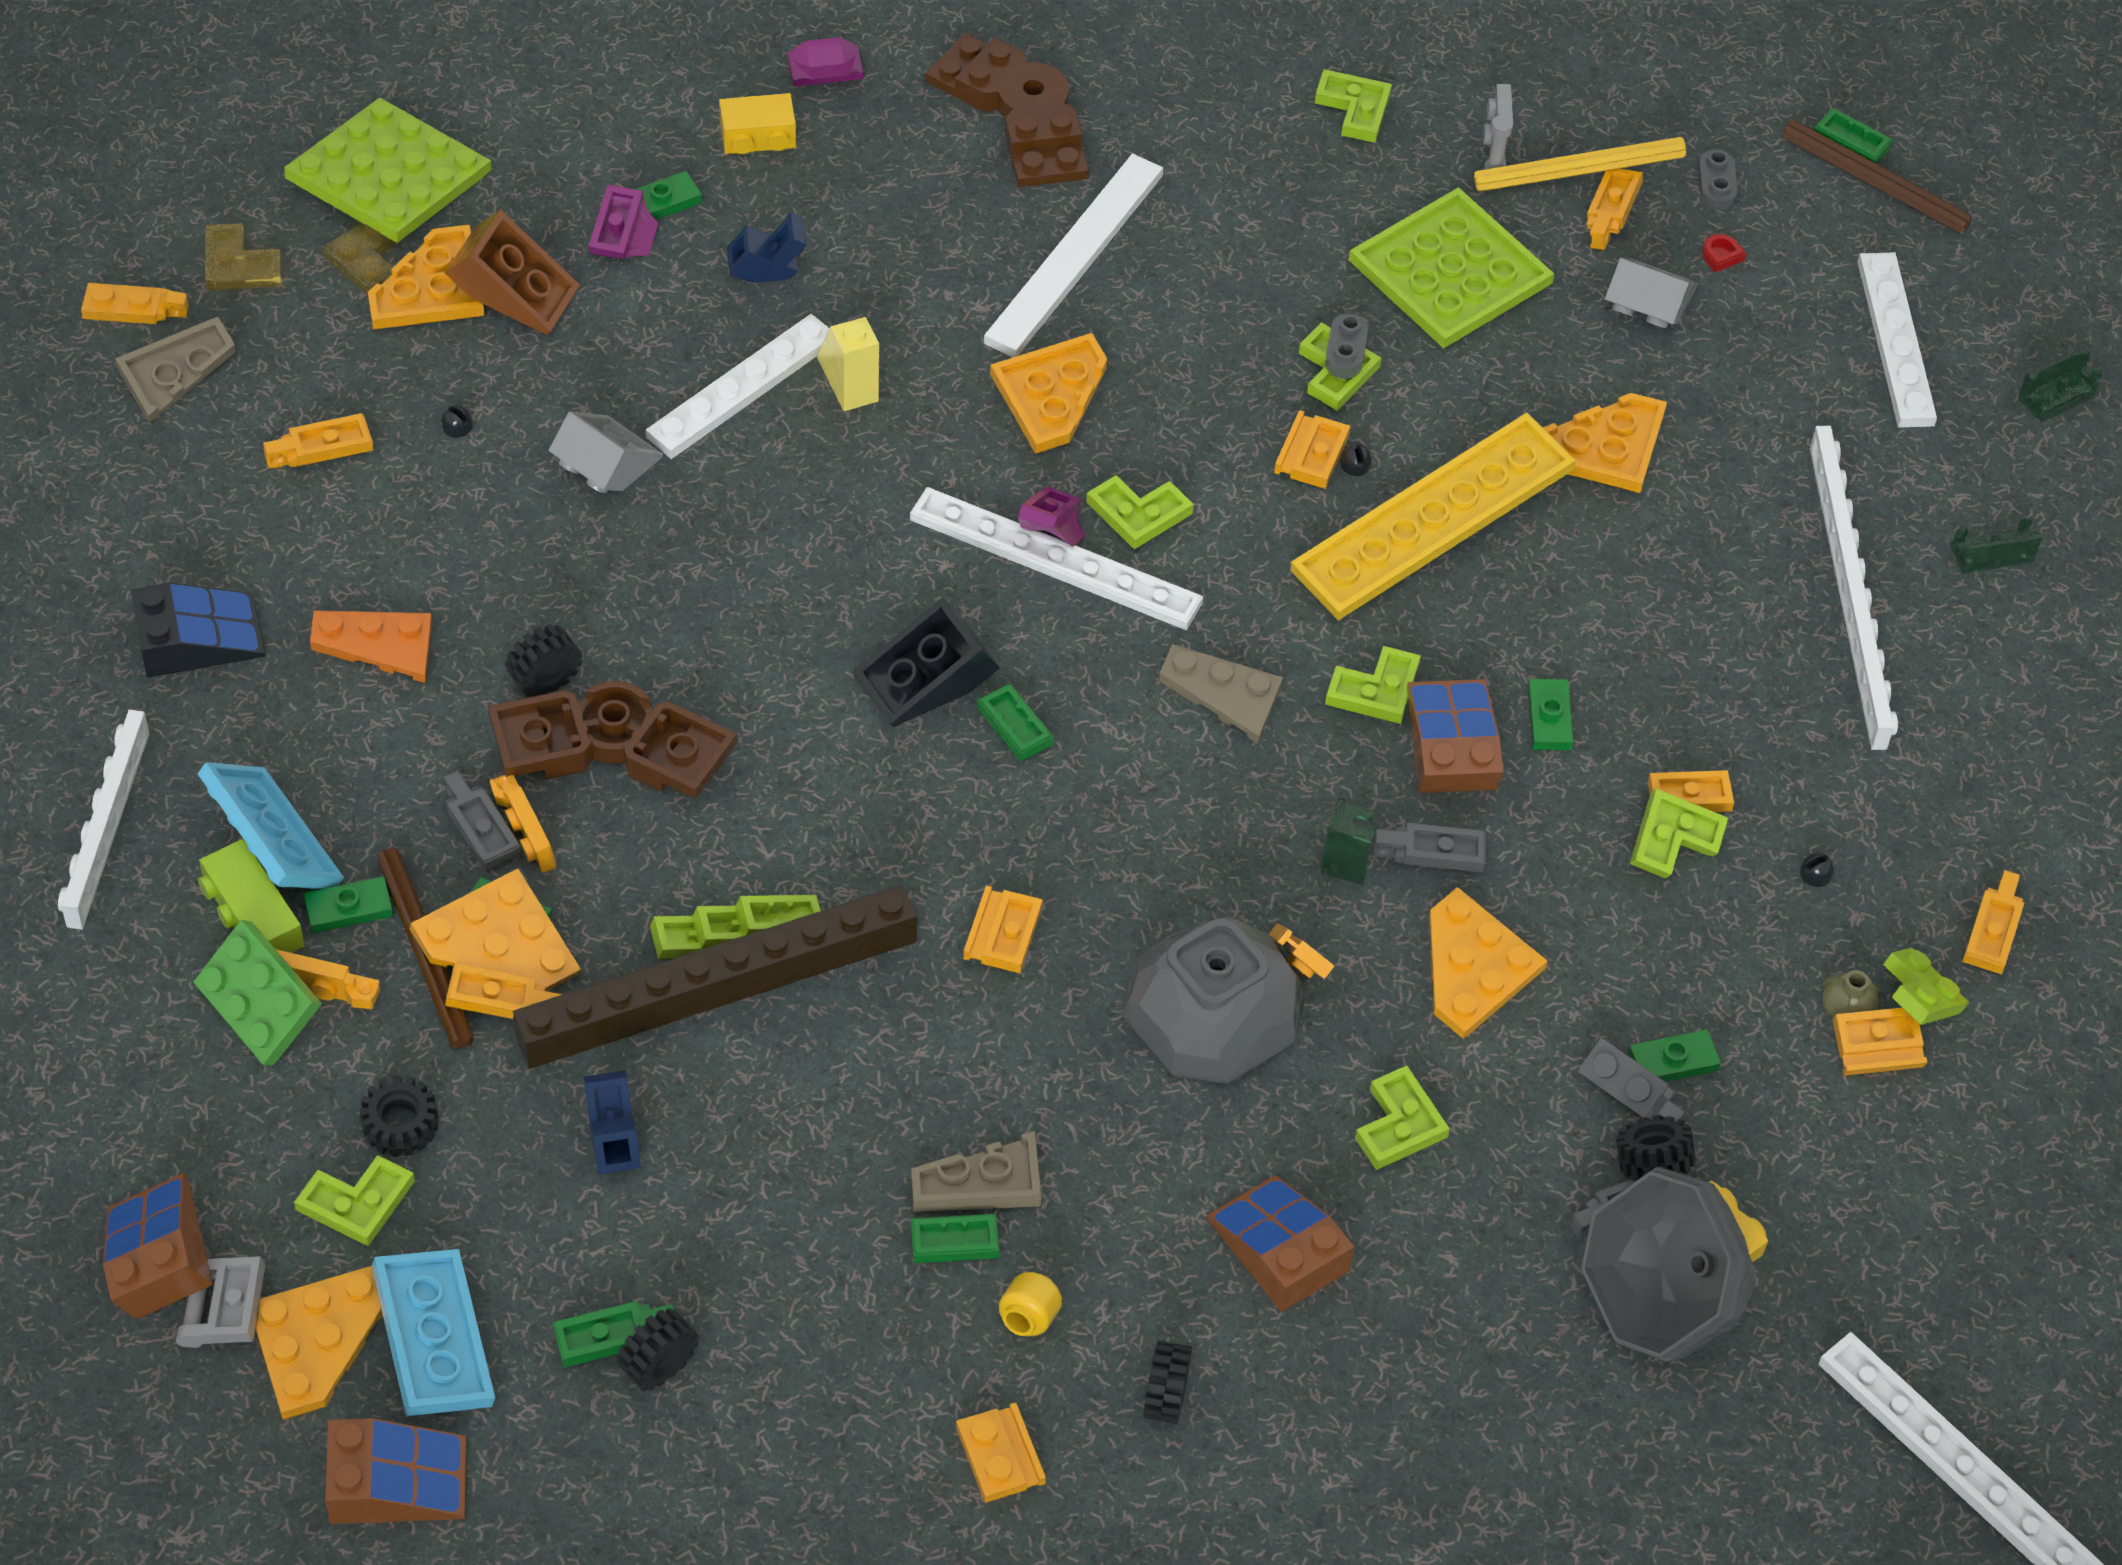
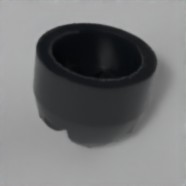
[441,405,472,438]
[1341,444,1371,476]
[1800,852,1834,887]

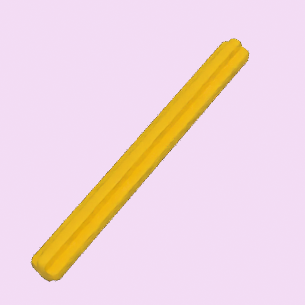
[1474,137,1686,192]

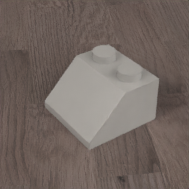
[1605,258,1698,328]
[548,411,663,493]

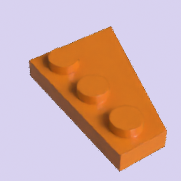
[310,611,432,684]

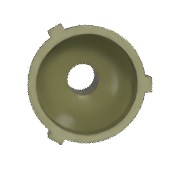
[1822,970,1882,1018]

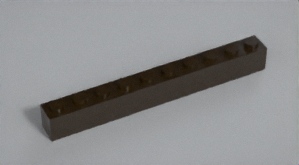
[513,885,917,1069]

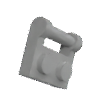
[1483,84,1513,169]
[176,1256,266,1348]

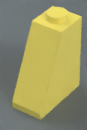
[817,317,879,411]

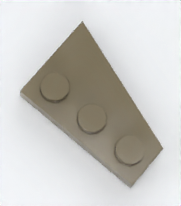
[115,316,235,423]
[1159,644,1283,744]
[911,1131,1041,1212]

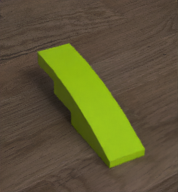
[650,895,821,959]

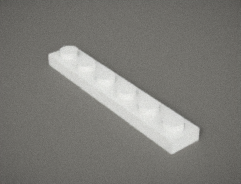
[1858,252,1937,427]
[646,314,829,459]
[58,709,149,930]

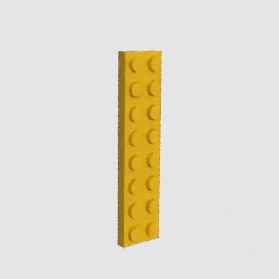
[1290,413,1576,621]

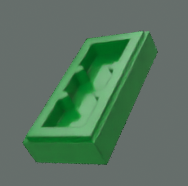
[1814,108,1893,164]
[634,171,702,220]
[1528,679,1573,750]
[977,683,1054,762]
[303,876,393,934]
[1628,1029,1721,1082]
[910,1214,999,1263]

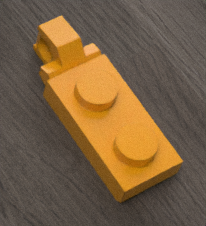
[1587,169,1643,250]
[81,283,189,324]
[263,413,373,468]
[489,775,556,873]
[1962,870,2025,975]
[276,949,381,1009]
[445,963,562,1019]

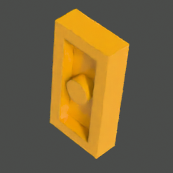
[1648,770,1734,812]

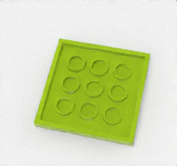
[285,98,491,243]
[1348,187,1554,349]

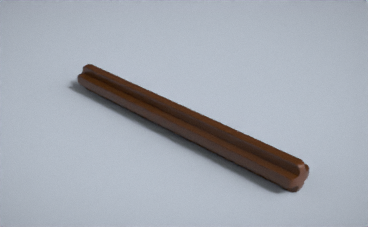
[1782,120,1972,233]
[378,847,473,1049]

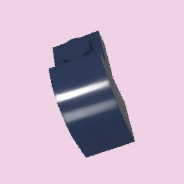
[727,213,807,283]
[583,1070,641,1174]

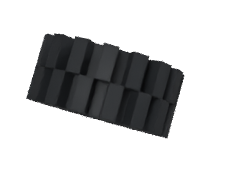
[505,624,583,697]
[360,1075,439,1157]
[1616,1116,1696,1181]
[616,1308,700,1391]
[1143,1340,1192,1425]

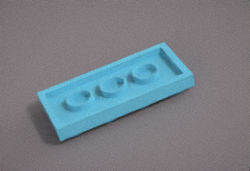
[198,762,344,889]
[372,1249,495,1416]

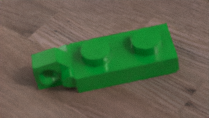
[553,1301,674,1368]

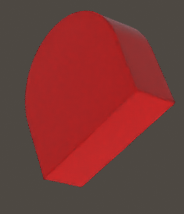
[1702,234,1747,273]

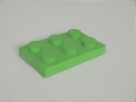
[193,920,322,1066]

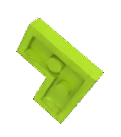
[1315,69,1392,143]
[1299,322,1381,411]
[1086,475,1194,550]
[1325,646,1421,724]
[1630,788,1728,878]
[1883,948,1969,1025]
[1355,1065,1450,1170]
[294,1155,415,1247]

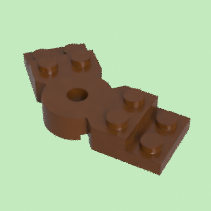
[925,32,1089,187]
[488,681,737,799]

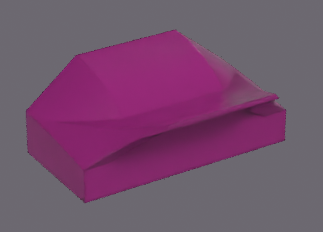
[788,37,863,87]
[588,184,659,259]
[1018,486,1085,547]

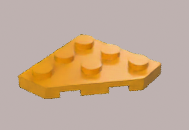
[368,225,484,330]
[990,333,1107,454]
[1542,393,1667,493]
[410,869,581,991]
[1429,887,1547,1039]
[255,1266,383,1420]

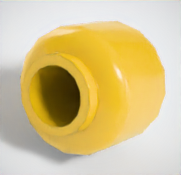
[999,1272,1062,1336]

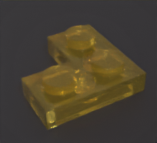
[205,223,282,290]
[322,223,403,296]

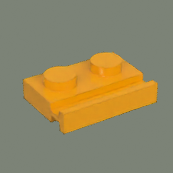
[1274,410,1351,489]
[963,885,1043,974]
[1269,923,1334,979]
[1832,1008,1927,1076]
[956,1403,1046,1503]

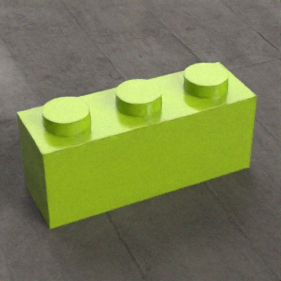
[198,839,304,953]

